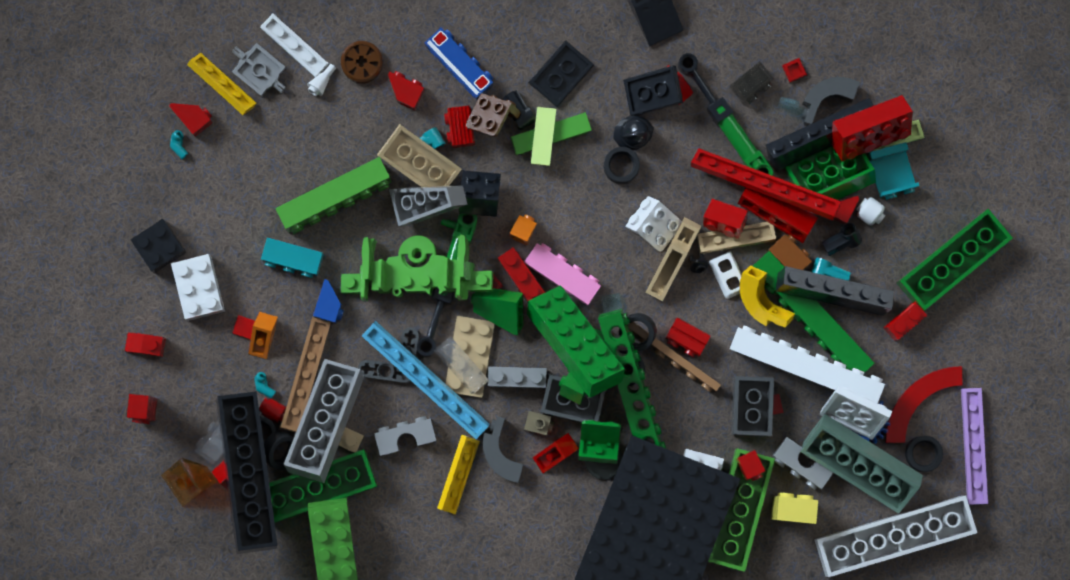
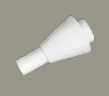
[307,64,336,96]

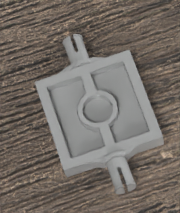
[232,43,286,97]

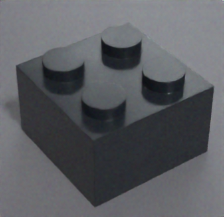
[459,170,501,217]
[130,219,187,274]

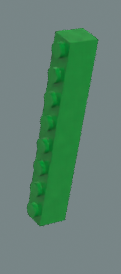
[753,251,875,372]

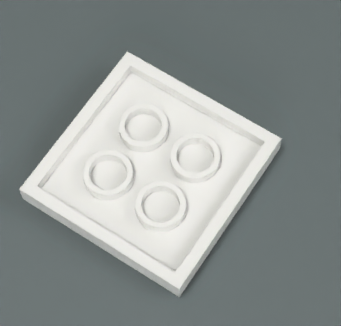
[819,386,892,439]

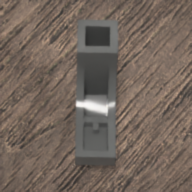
[801,77,860,126]
[483,416,524,483]

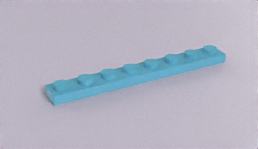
[362,321,490,439]

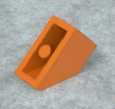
[510,214,537,246]
[248,312,278,359]

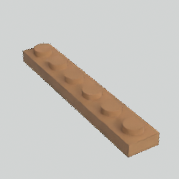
[281,317,331,432]
[628,322,721,392]

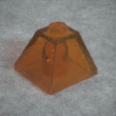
[161,458,217,507]

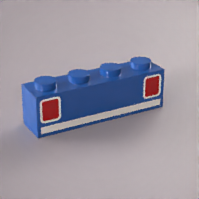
[424,28,494,100]

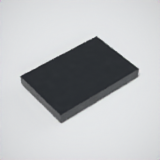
[528,40,594,107]
[623,65,683,116]

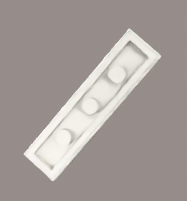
[260,14,329,77]

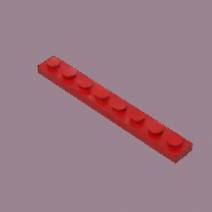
[691,148,841,220]

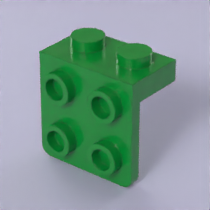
[578,420,621,464]

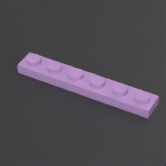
[961,388,988,505]

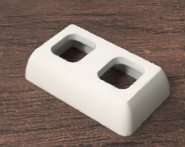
[709,252,742,299]

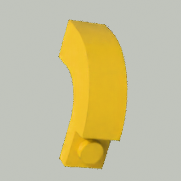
[740,265,795,327]

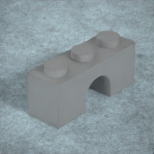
[488,367,546,389]
[374,416,437,456]
[772,437,833,490]

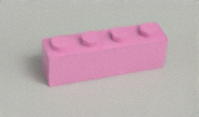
[524,243,601,306]

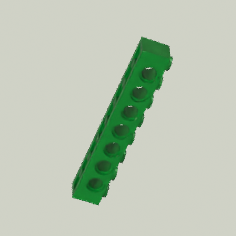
[598,309,666,449]

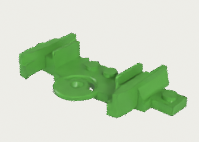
[341,235,493,301]

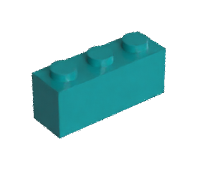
[261,237,324,278]

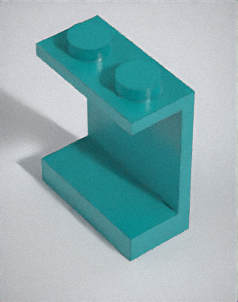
[867,142,920,200]

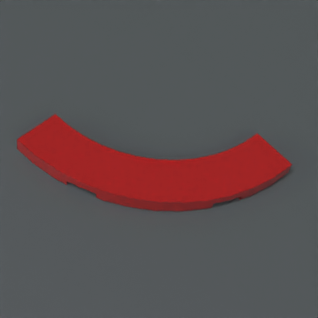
[885,366,962,443]

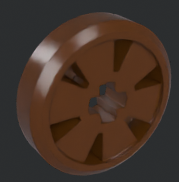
[341,41,383,83]

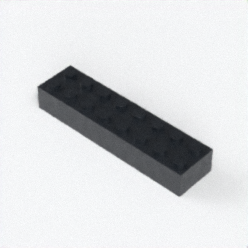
[216,391,278,554]

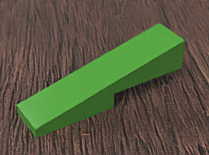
[510,112,591,156]

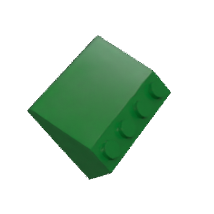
[784,146,876,211]

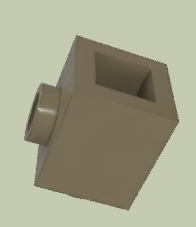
[524,411,554,436]

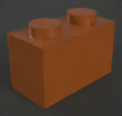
[767,234,812,270]

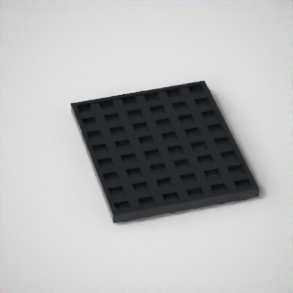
[574,435,740,580]

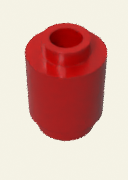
[259,397,286,424]

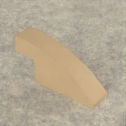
[645,217,701,301]

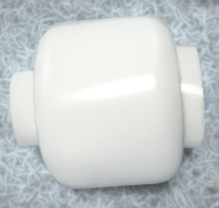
[856,197,885,226]

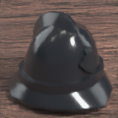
[613,116,654,150]

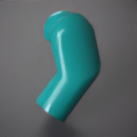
[170,130,189,160]
[254,372,276,398]

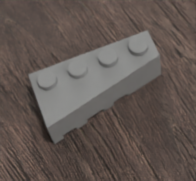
[389,186,467,226]

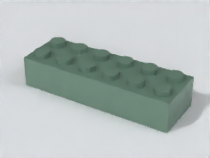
[801,414,923,514]

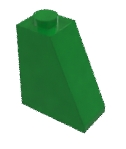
[471,288,524,335]

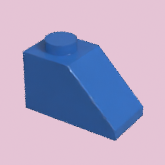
[313,279,344,324]

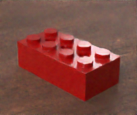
[832,95,913,161]

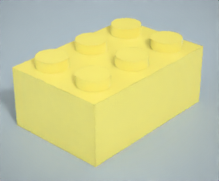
[771,493,818,524]

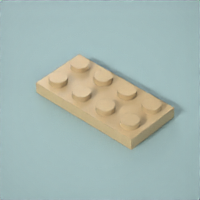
[377,124,462,187]
[446,316,495,398]

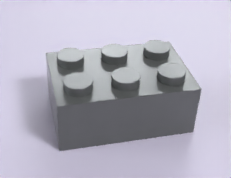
[540,374,606,423]
[731,376,774,437]

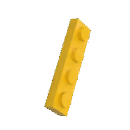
[187,53,257,115]
[437,435,480,514]

